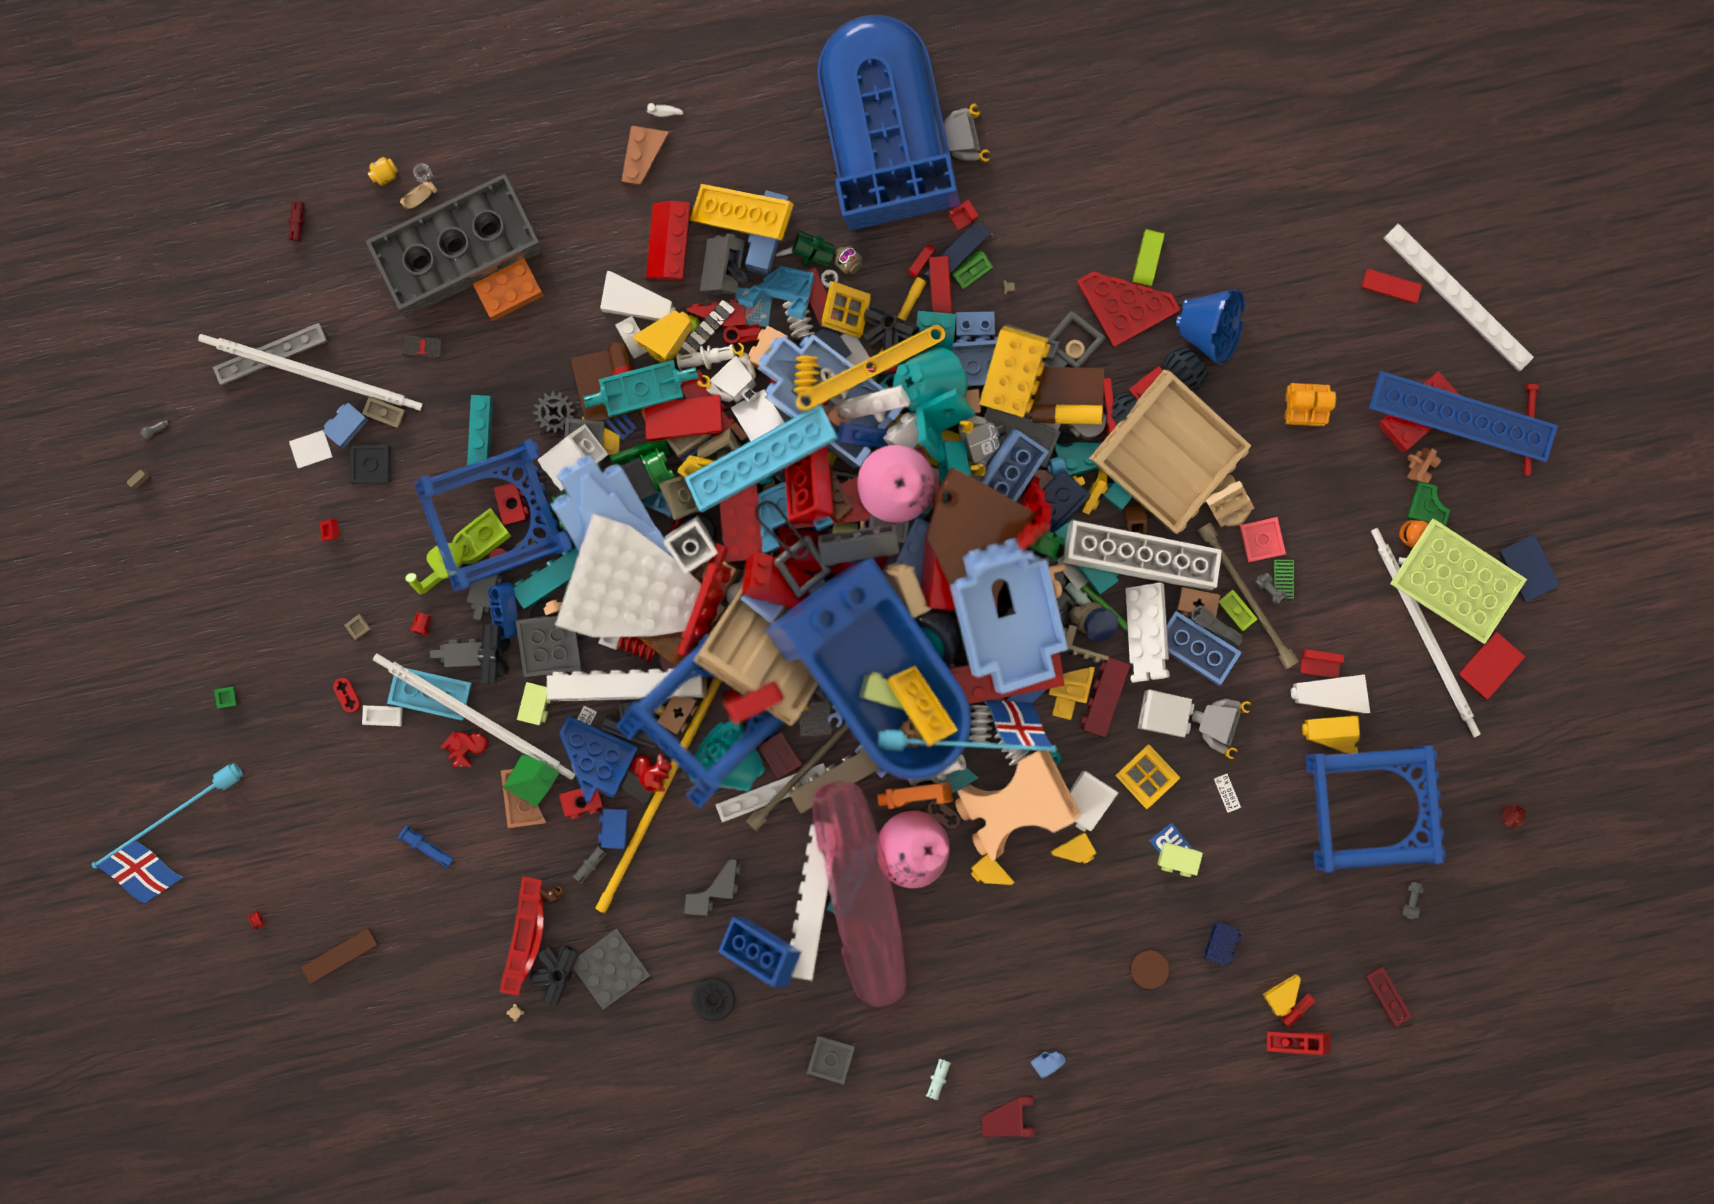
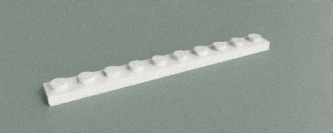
[1384,224,1534,372]

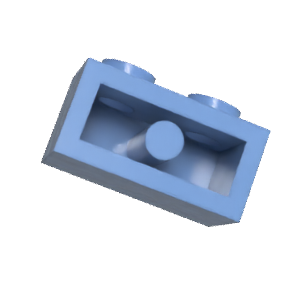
[955,312,995,341]
[322,403,368,449]

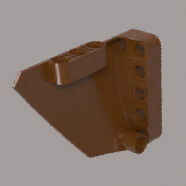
[926,468,1036,600]

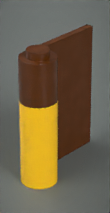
[1029,367,1105,425]

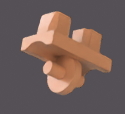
[1407,447,1441,483]

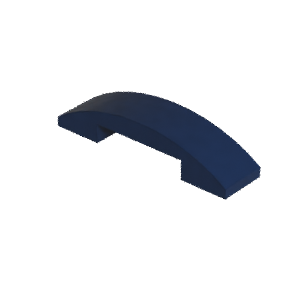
[924,221,990,281]

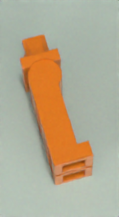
[877,782,953,809]

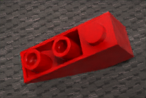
[687,299,747,329]

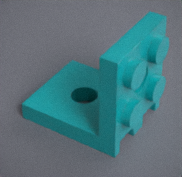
[915,388,975,463]

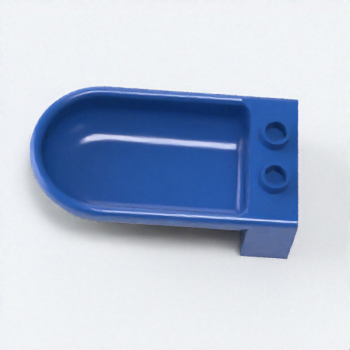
[818,15,961,230]
[764,558,971,780]

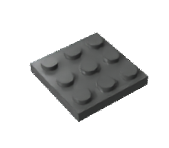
[516,615,582,677]
[573,928,651,1010]

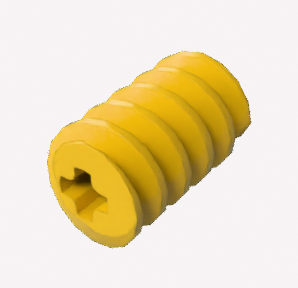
[793,356,820,395]

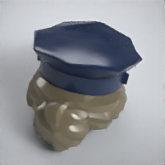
[1069,602,1118,642]

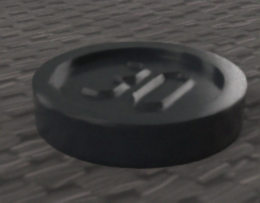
[1057,430,1075,447]

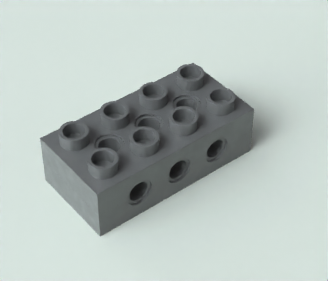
[366,174,544,317]

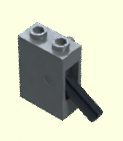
[700,234,748,295]

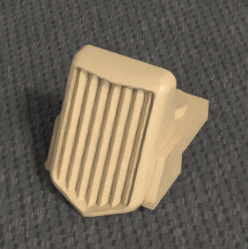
[1206,474,1254,527]

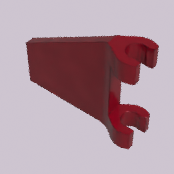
[982,1096,1035,1137]

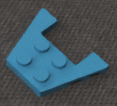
[737,266,815,319]
[758,482,834,554]

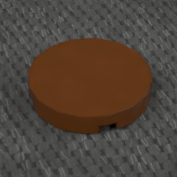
[1130,950,1169,989]

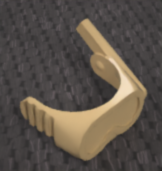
[400,182,437,209]

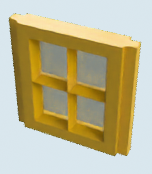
[821,281,871,339]
[1115,744,1180,809]

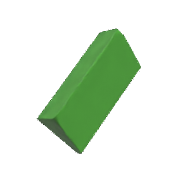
[951,250,993,290]

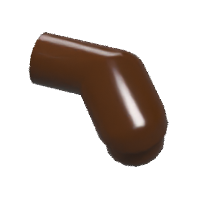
[540,886,564,903]

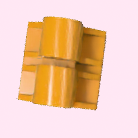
[1285,383,1336,426]

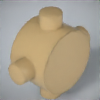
[507,1004,524,1021]

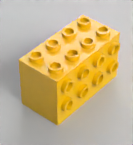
[979,326,1050,417]

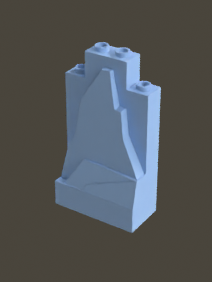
[758,334,903,469]
[551,455,674,558]

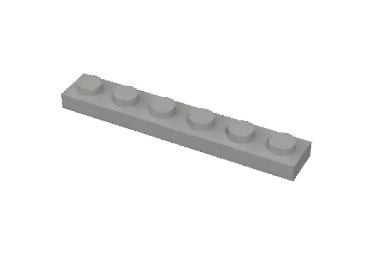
[213,323,327,386]

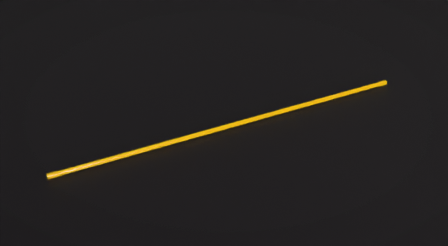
[595,277,927,913]

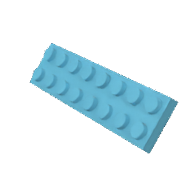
[685,404,838,512]

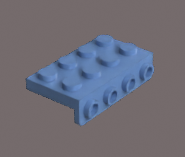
[952,337,998,387]

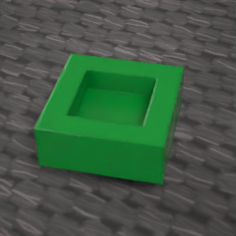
[214,686,238,709]

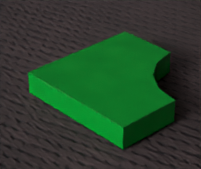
[1407,481,1451,526]

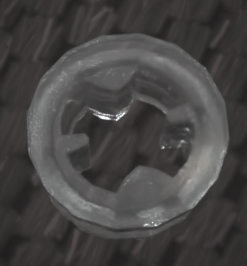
[413,163,432,182]

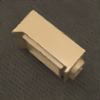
[882,563,931,618]

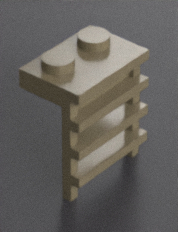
[1060,625,1109,663]

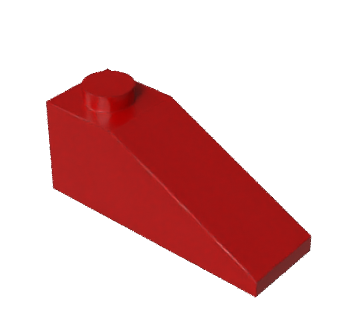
[1267,1031,1330,1055]

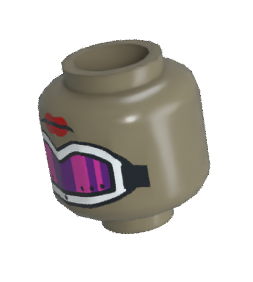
[834,246,862,274]

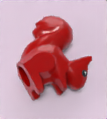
[440,732,488,768]
[630,754,672,792]

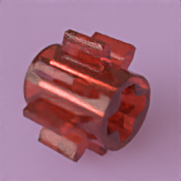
[1501,805,1527,828]

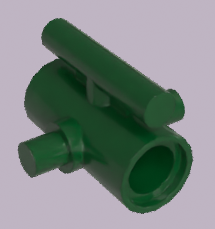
[792,230,834,267]

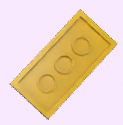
[886,666,958,746]

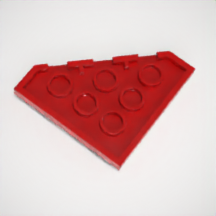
[1077,272,1181,348]

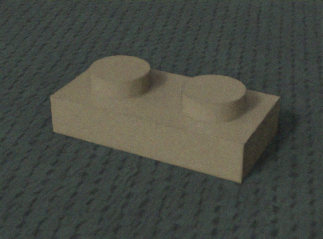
[362,397,406,429]

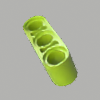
[1133,229,1164,286]

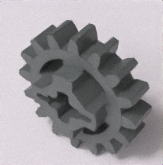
[533,391,576,434]

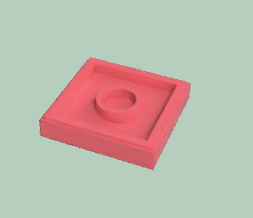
[1240,517,1286,563]

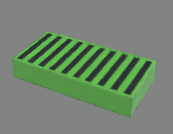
[1274,560,1294,599]

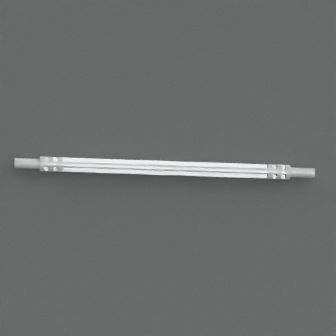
[198,334,423,411]
[1371,528,1480,737]
[373,653,575,780]

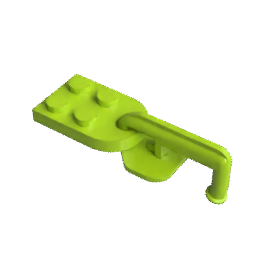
[405,508,511,594]

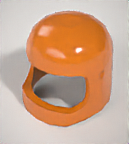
[1399,520,1429,548]

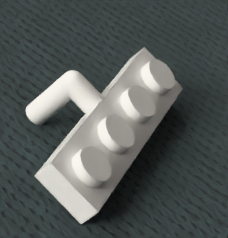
[833,386,910,422]

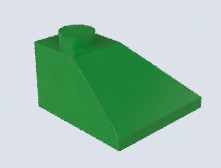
[503,754,560,807]

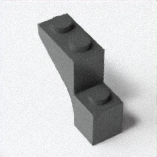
[684,859,740,916]

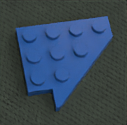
[559,716,638,804]

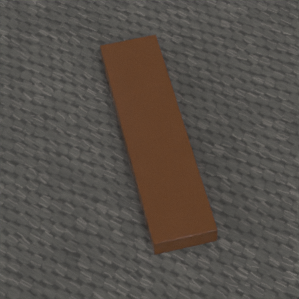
[301,928,378,984]

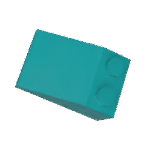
[916,311,956,352]

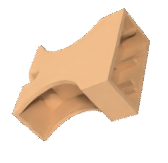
[955,750,1081,861]

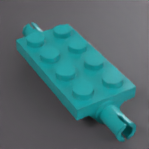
[583,360,698,417]

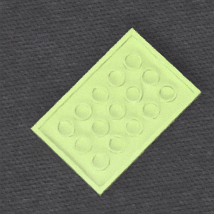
[1390,519,1527,644]

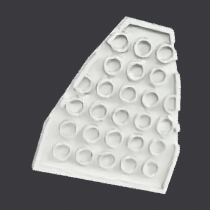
[555,514,701,637]

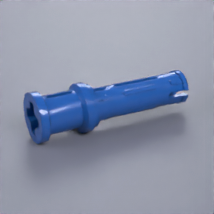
[397,825,454,868]

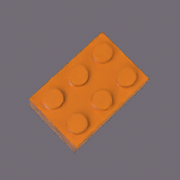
[473,258,544,321]

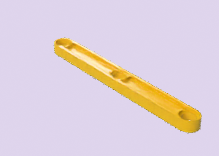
[796,325,945,411]

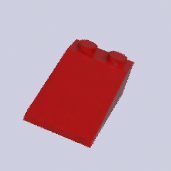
[742,551,813,609]

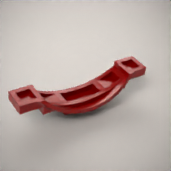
[1017,475,1052,550]
[500,876,544,996]

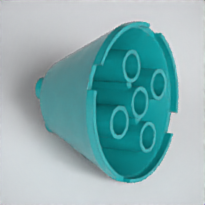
[892,346,967,413]
[690,717,765,792]

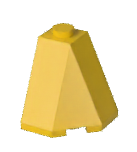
[633,310,693,363]
[1302,716,1360,754]

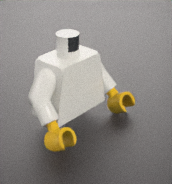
[697,343,757,403]

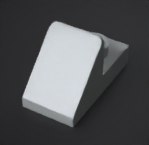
[616,316,647,359]

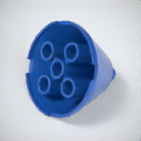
[1176,289,1245,365]

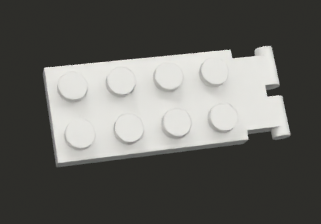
[1126,583,1170,683]

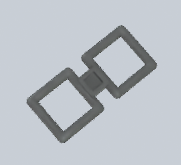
[1032,311,1105,408]
[774,535,831,597]

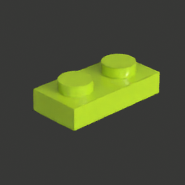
[1219,590,1257,631]

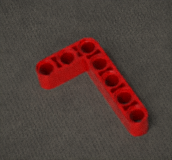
[721,681,785,724]

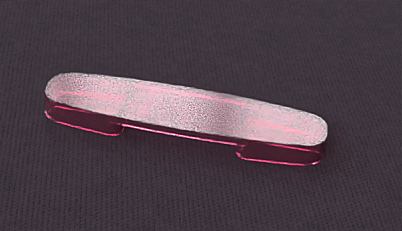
[813,781,906,1007]

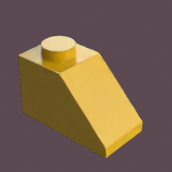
[1050,832,1096,864]
[970,853,1014,885]
[1263,974,1301,1016]

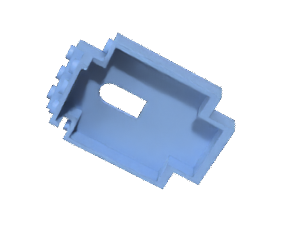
[950,539,1068,694]

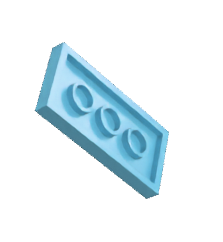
[387,668,472,720]

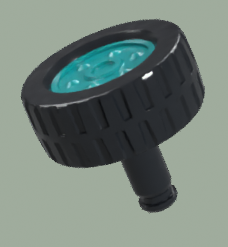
[914,607,964,667]

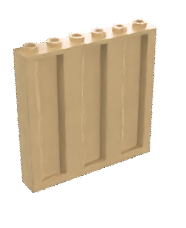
[1089,370,1251,534]
[693,583,818,726]

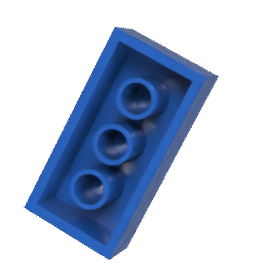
[718,917,801,987]

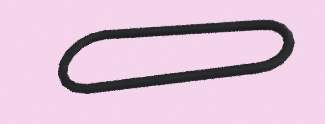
[755,501,809,559]

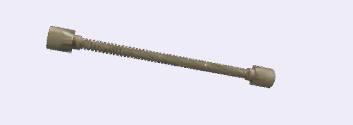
[1197,522,1299,669]
[746,722,849,832]

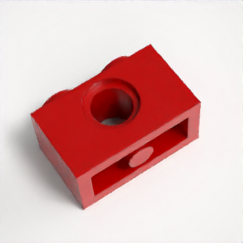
[494,484,529,527]
[559,789,604,819]

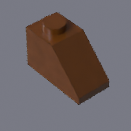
[1124,505,1147,535]

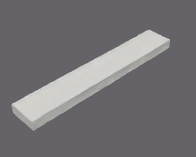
[715,763,826,822]

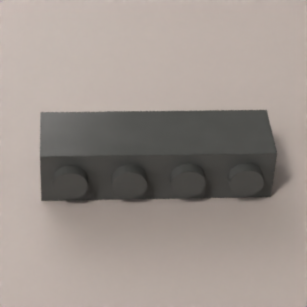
[818,524,900,566]

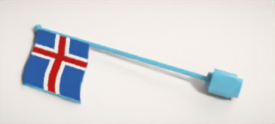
[878,700,1056,753]
[92,763,243,903]

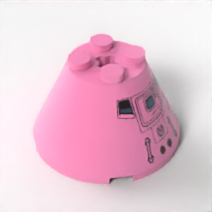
[857,445,935,523]
[876,811,950,888]

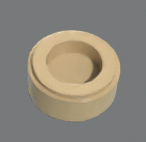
[1065,340,1085,360]

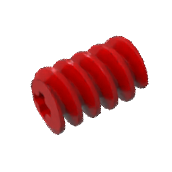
[618,636,661,663]

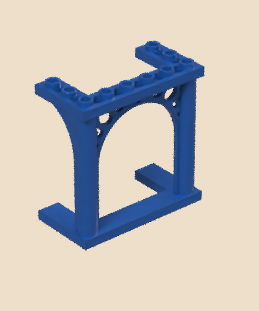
[414,439,573,592]
[616,633,785,809]
[1305,746,1446,872]

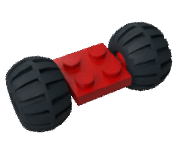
[1104,347,1208,425]

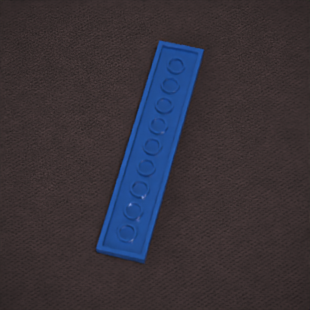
[1369,371,1558,462]

